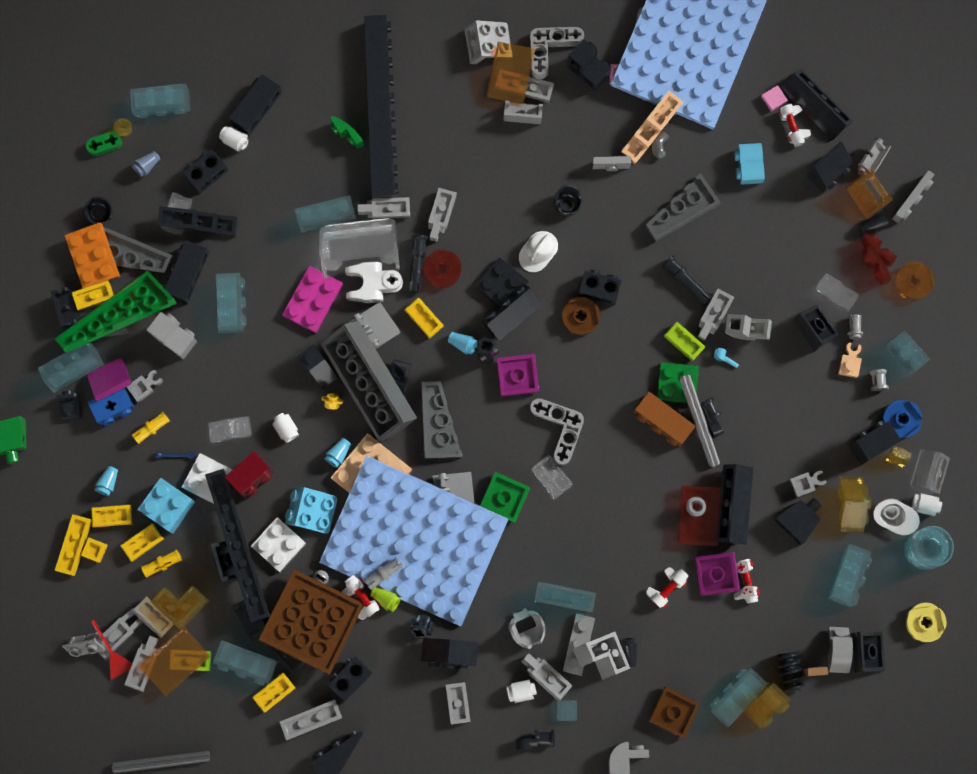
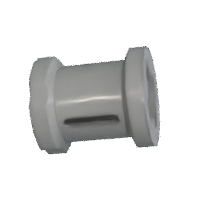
[869,369,889,391]

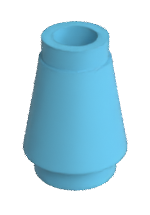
[448,332,478,355]
[324,438,351,468]
[95,466,118,496]

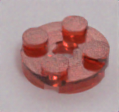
[424,250,462,289]

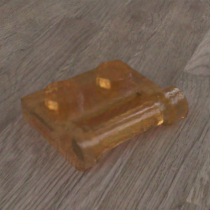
[845,168,893,219]

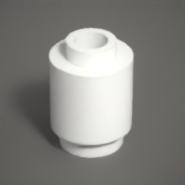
[219,126,248,151]
[272,413,299,443]
[912,493,942,516]
[507,680,537,703]

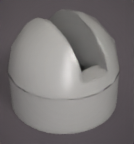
[313,570,329,585]

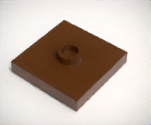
[648,686,701,739]

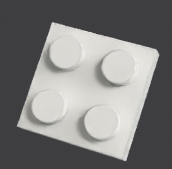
[182,453,232,504]
[251,517,306,572]

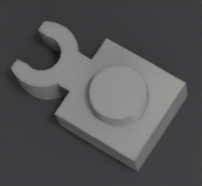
[127,370,163,403]
[789,471,827,498]

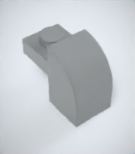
[725,314,772,341]
[828,627,853,673]
[608,742,649,774]

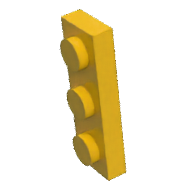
[55,514,92,576]

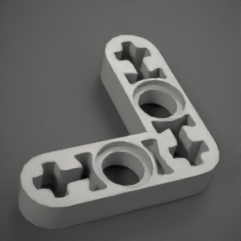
[530,27,584,79]
[530,398,584,465]

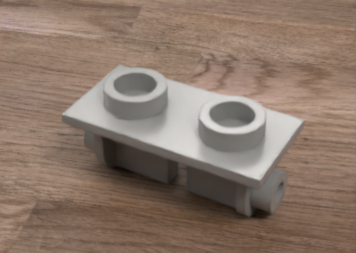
[858,138,891,177]
[62,632,106,657]

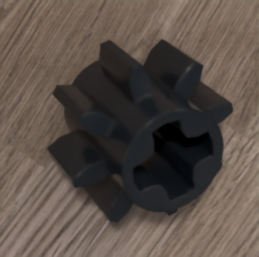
[409,615,434,639]

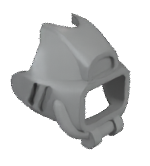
[509,608,545,649]

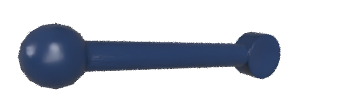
[155,451,195,460]

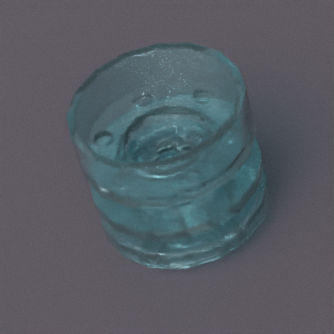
[904,526,954,570]

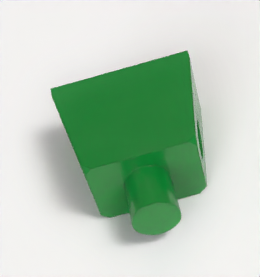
[0,416,26,464]

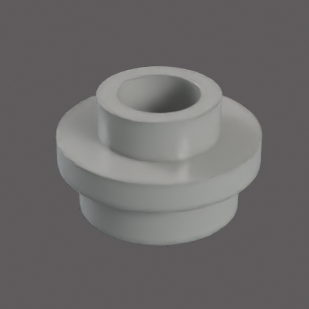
[686,497,706,517]

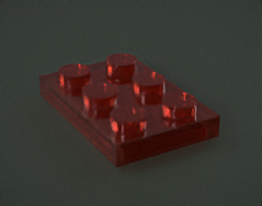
[678,485,721,547]

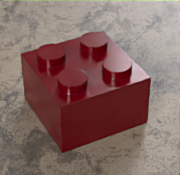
[225,451,274,498]

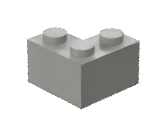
[147,312,197,359]
[573,632,630,680]

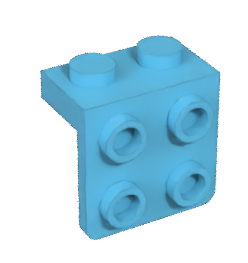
[285,487,337,534]

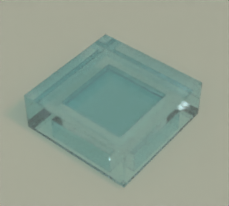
[557,701,577,721]

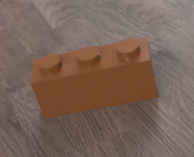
[634,392,695,447]

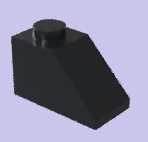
[298,345,338,389]

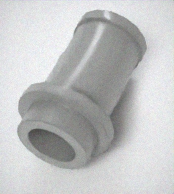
[848,314,863,340]

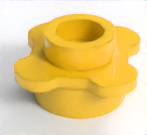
[321,393,343,409]

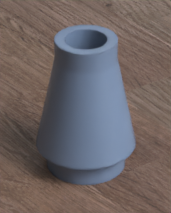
[132,151,161,177]

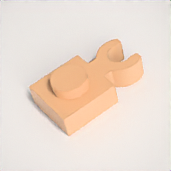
[838,343,862,378]

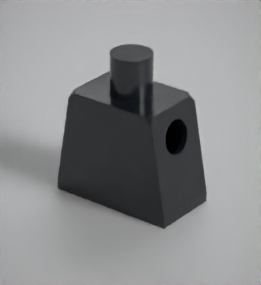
[774,498,822,546]

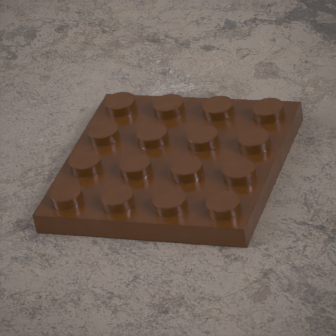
[258,569,364,675]

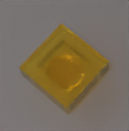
[886,446,912,468]

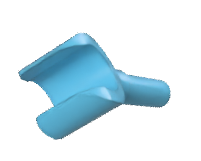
[714,348,739,368]

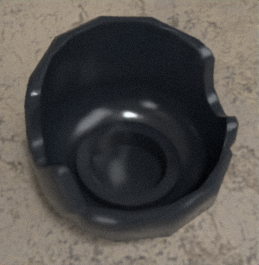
[554,185,583,216]
[84,197,113,225]

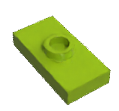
[664,322,705,362]

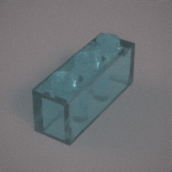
[130,84,191,118]
[295,195,356,233]
[216,273,246,334]
[38,342,104,393]
[827,544,872,608]
[534,582,596,613]
[213,640,279,686]
[709,668,768,728]

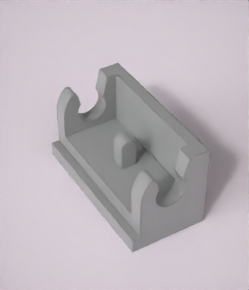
[504,101,543,124]

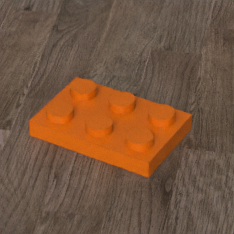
[65,223,120,289]

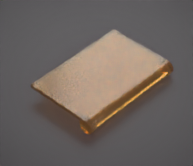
[486,41,535,105]
[139,627,211,696]

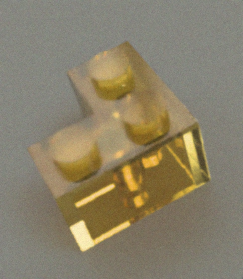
[837,477,871,532]
[151,586,209,629]
[741,683,791,728]

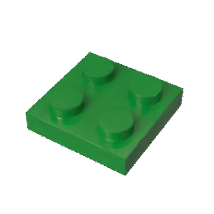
[657,362,699,404]
[480,472,531,523]

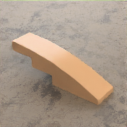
[621,91,683,164]

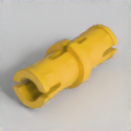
[131,412,170,444]
[141,549,182,578]

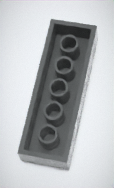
[321,321,417,442]

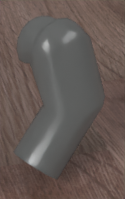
[651,131,669,159]

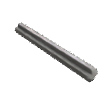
[680,375,720,467]

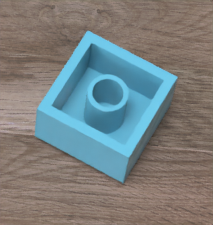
[138,478,195,533]

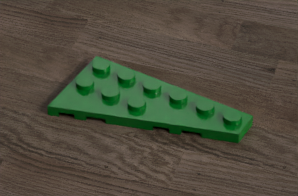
[55,271,176,353]

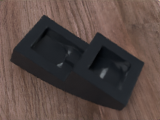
[390,359,412,395]

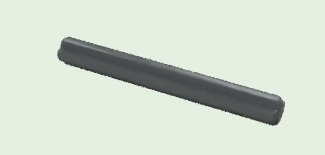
[112,751,210,773]

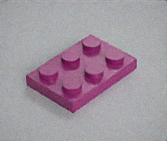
[282,266,343,333]

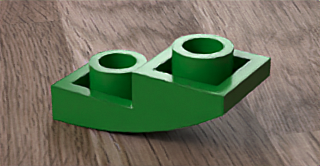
[330,116,364,149]

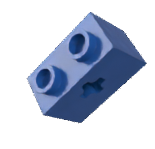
[88,388,136,426]

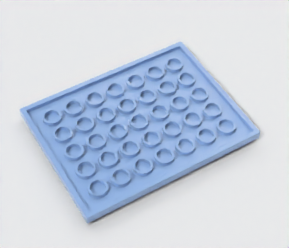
[610,0,767,130]
[319,456,508,626]

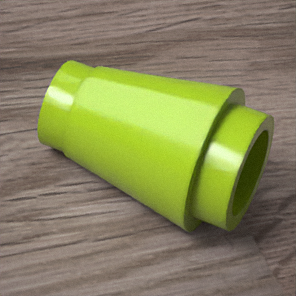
[370,586,401,612]

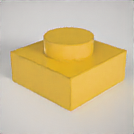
[81,537,108,563]

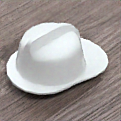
[519,231,558,272]
[873,499,920,535]

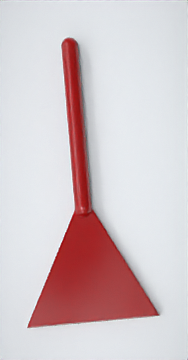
[91,620,133,680]

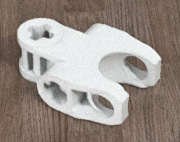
[345,262,403,303]

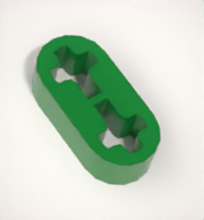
[86,132,122,156]

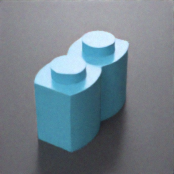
[734,143,765,184]

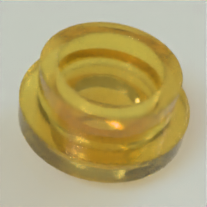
[113,118,132,136]

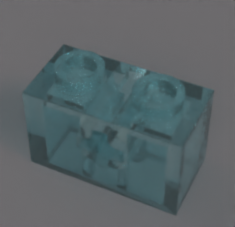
[885,330,930,375]

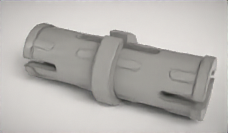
[364,557,404,590]

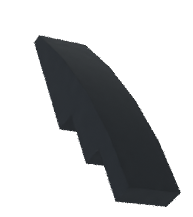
[157,206,239,237]

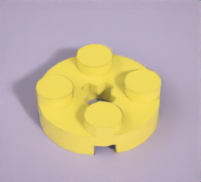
[906,603,947,642]

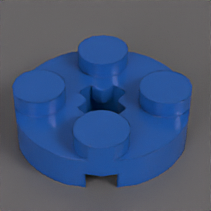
[882,400,922,439]

